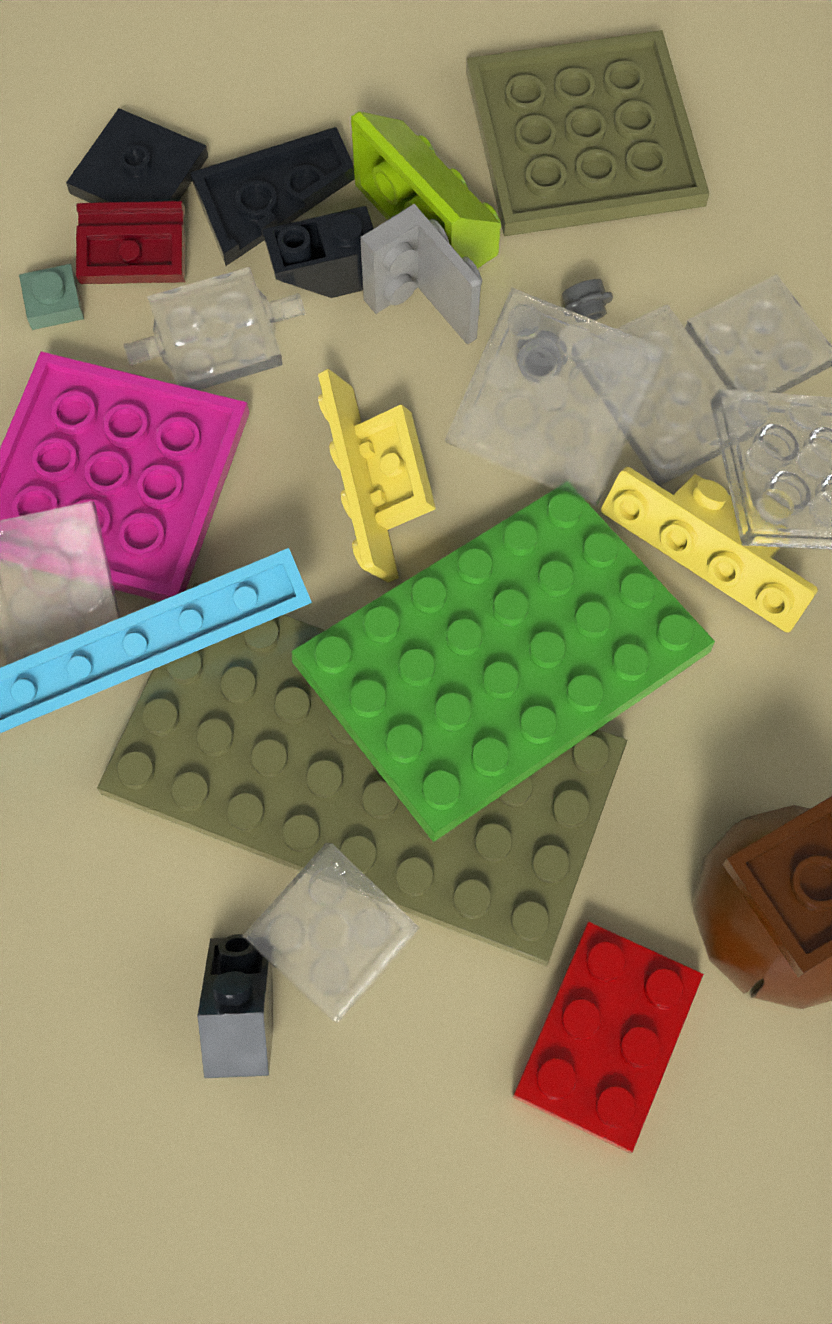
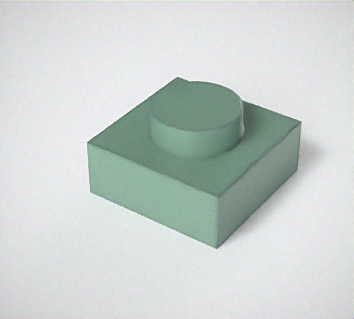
[19,264,84,330]

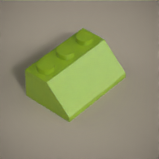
[351,111,501,269]

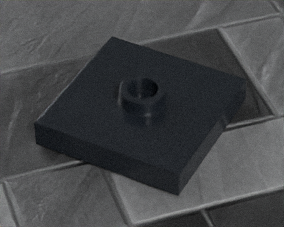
[66,108,208,203]

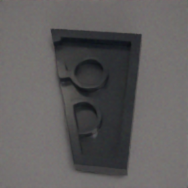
[191,127,355,266]

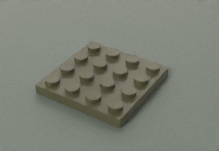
[466,30,710,236]

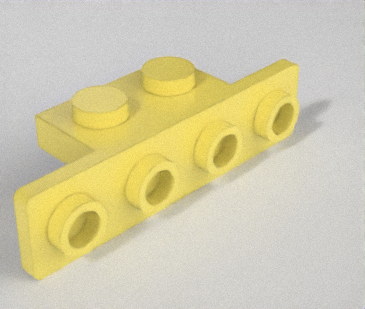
[318,369,436,583]
[601,467,818,632]

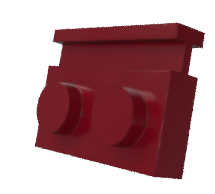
[76,201,185,284]

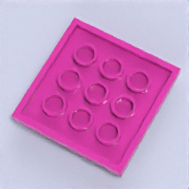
[0,351,249,601]

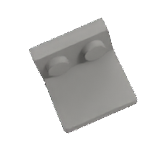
[360,204,482,344]

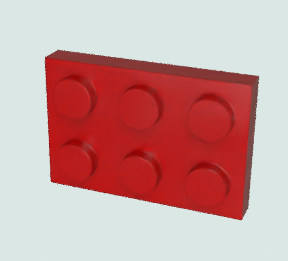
[513,921,704,1153]

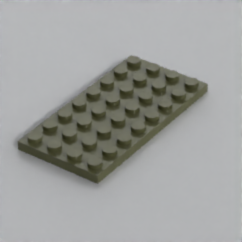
[97,583,628,966]

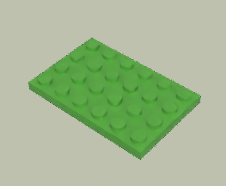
[292,481,715,842]

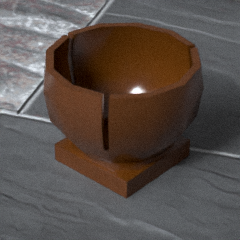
[693,796,832,1009]

